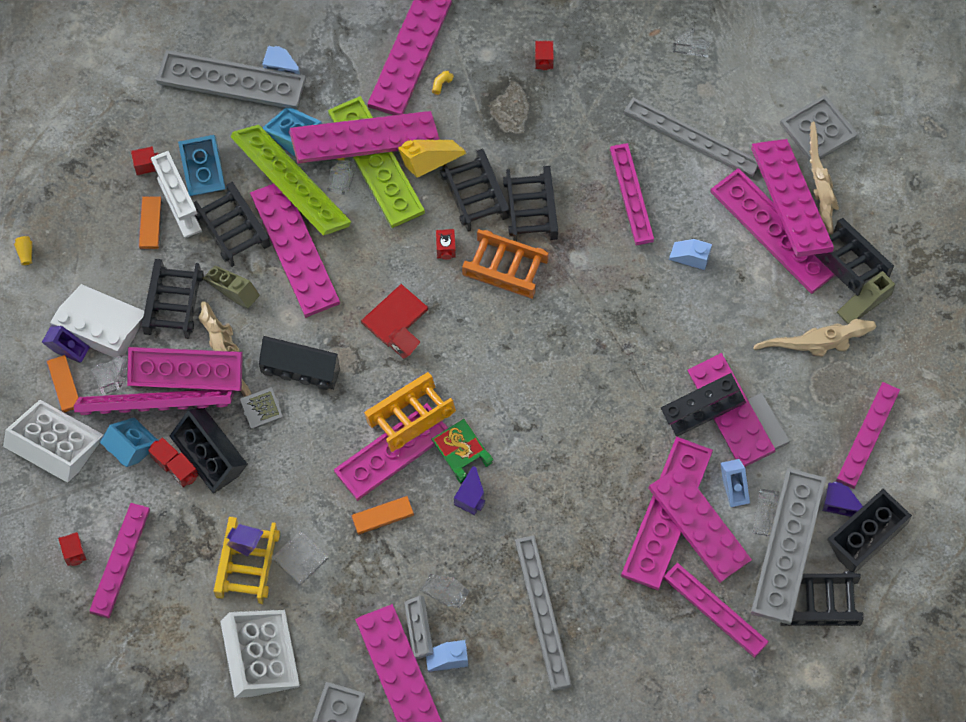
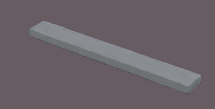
[624,97,759,178]
[515,535,572,691]

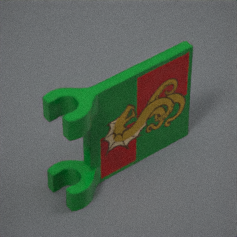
[431,419,493,484]

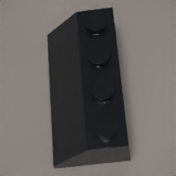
[259,336,340,390]
[169,408,248,493]
[827,488,912,573]

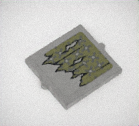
[240,387,283,429]

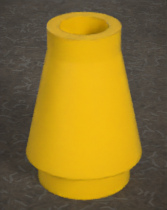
[14,236,33,265]

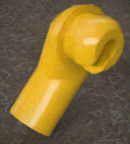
[432,71,454,95]

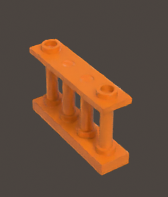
[462,229,549,299]

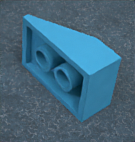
[263,108,322,157]
[178,135,225,196]

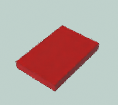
[361,284,428,347]

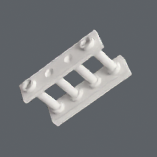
[151,151,202,238]

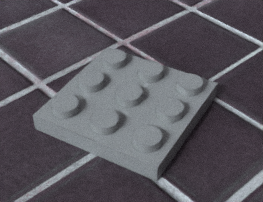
[780,95,858,161]

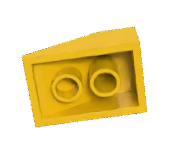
[398,140,466,178]

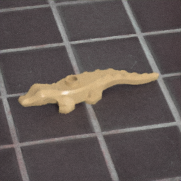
[809,122,839,235]
[198,302,251,397]
[754,319,876,357]

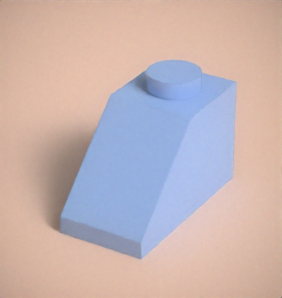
[263,46,300,75]
[669,239,712,270]
[720,459,750,507]
[426,640,468,672]

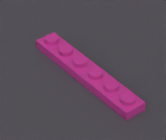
[610,143,654,246]
[836,382,900,489]
[89,503,150,618]
[664,563,769,658]

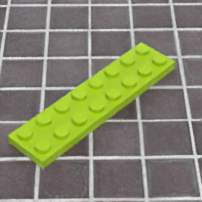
[328,96,425,228]
[231,124,351,236]

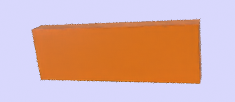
[139,197,162,249]
[47,355,79,413]
[351,496,414,535]

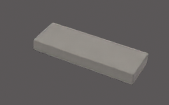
[748,393,790,450]
[404,596,434,660]

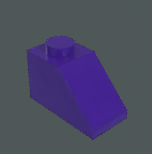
[41,326,90,363]
[454,466,486,516]
[822,482,863,517]
[226,524,264,557]

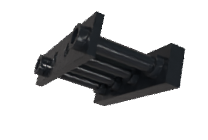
[440,149,510,232]
[503,166,558,242]
[194,181,271,267]
[815,218,894,296]
[141,259,204,339]
[660,373,746,437]
[780,571,864,626]

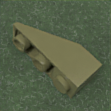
[203,265,260,309]
[837,271,895,324]

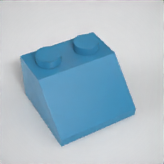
[100,418,159,467]

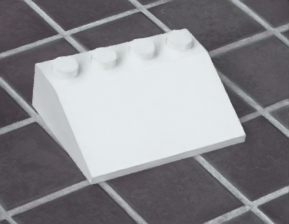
[50,284,144,361]
[3,400,104,483]
[220,610,300,698]

